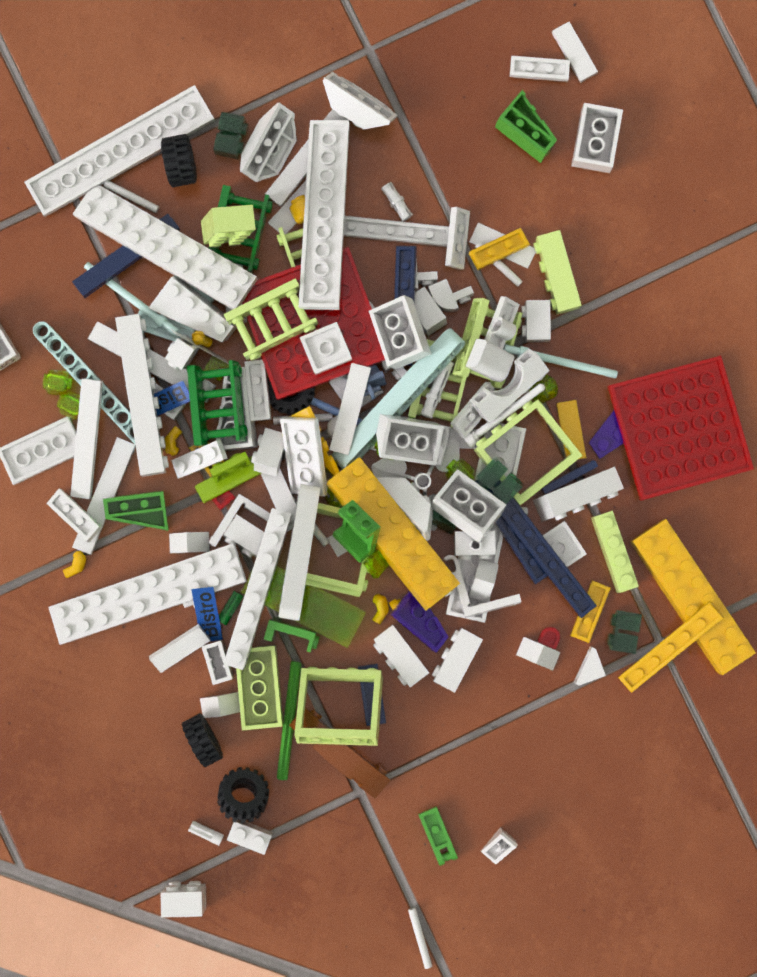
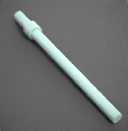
[84,262,179,336]
[503,344,618,378]

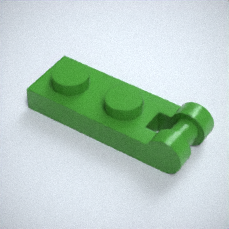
[418,806,458,866]

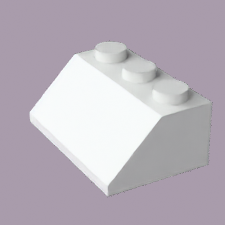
[376,414,444,465]

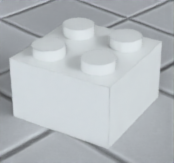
[161,881,206,918]

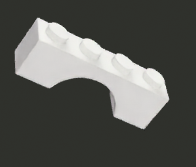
[469,349,549,423]

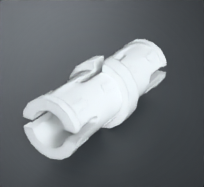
[381,182,413,222]

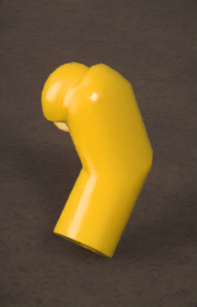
[192,331,212,347]
[164,426,182,456]
[63,551,86,578]
[372,594,389,625]

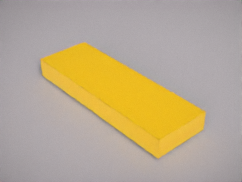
[469,228,530,270]
[556,400,586,460]
[570,580,611,643]

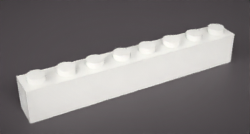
[115,314,169,477]
[223,508,293,670]

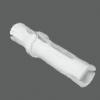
[420,362,454,419]

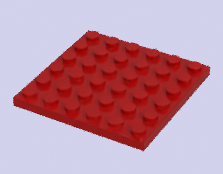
[242,247,385,400]
[607,355,754,501]

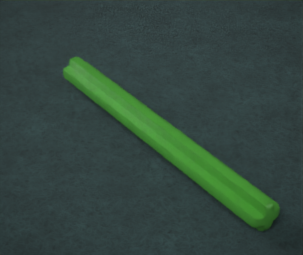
[277,661,301,780]

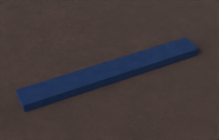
[486,480,597,618]

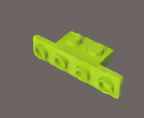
[195,452,262,503]

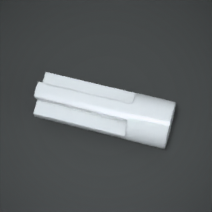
[188,821,224,846]

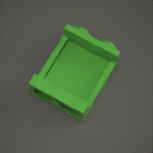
[333,500,381,563]
[264,619,320,652]

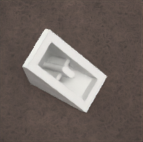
[169,532,210,554]
[468,559,499,602]
[516,637,560,671]
[573,647,606,685]
[200,692,240,718]
[481,827,518,864]

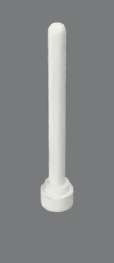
[464,384,545,448]

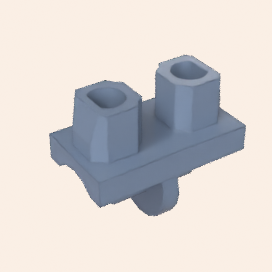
[364,365,386,400]

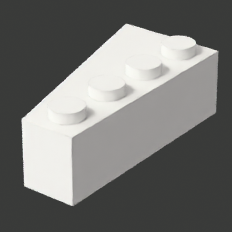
[149,276,237,342]
[216,367,258,451]
[533,467,624,522]

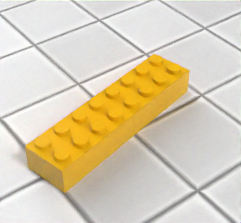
[326,457,460,611]
[629,519,756,675]

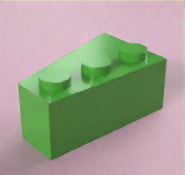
[495,89,557,163]
[103,490,168,531]

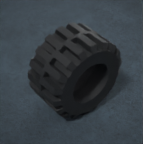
[161,134,197,188]
[217,767,269,824]

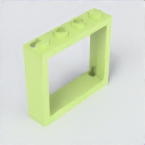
[474,399,583,506]
[305,503,372,597]
[295,667,383,746]

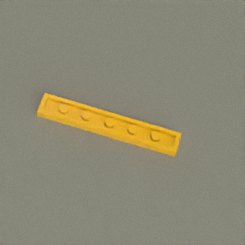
[618,601,724,693]

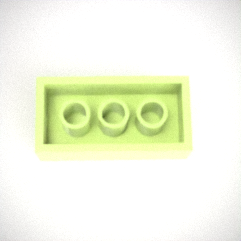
[201,205,256,247]
[236,645,283,730]

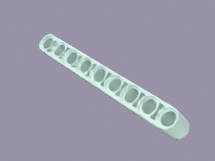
[33,321,135,444]
[332,328,465,470]

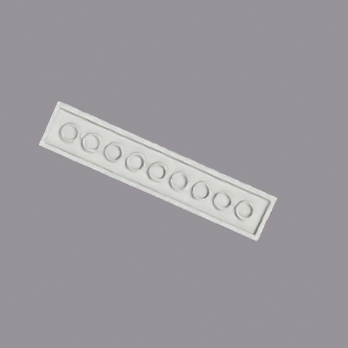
[24,85,215,217]
[298,120,350,310]
[73,185,258,310]
[446,423,526,623]
[48,543,247,645]

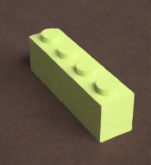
[533,230,582,315]
[591,511,639,593]

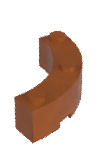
[289,707,391,799]

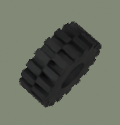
[267,377,315,415]
[182,713,223,767]

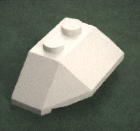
[323,72,397,129]
[240,103,297,182]
[377,477,433,541]

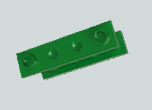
[208,185,273,274]
[187,360,248,446]

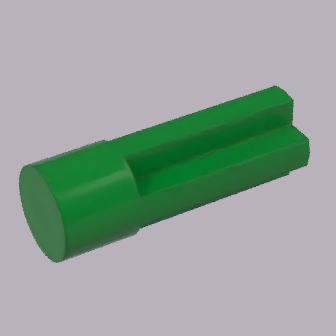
[219,591,244,625]

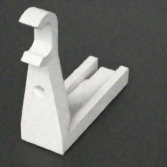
[209,494,293,547]
[443,555,522,618]

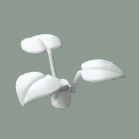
[371,439,460,531]

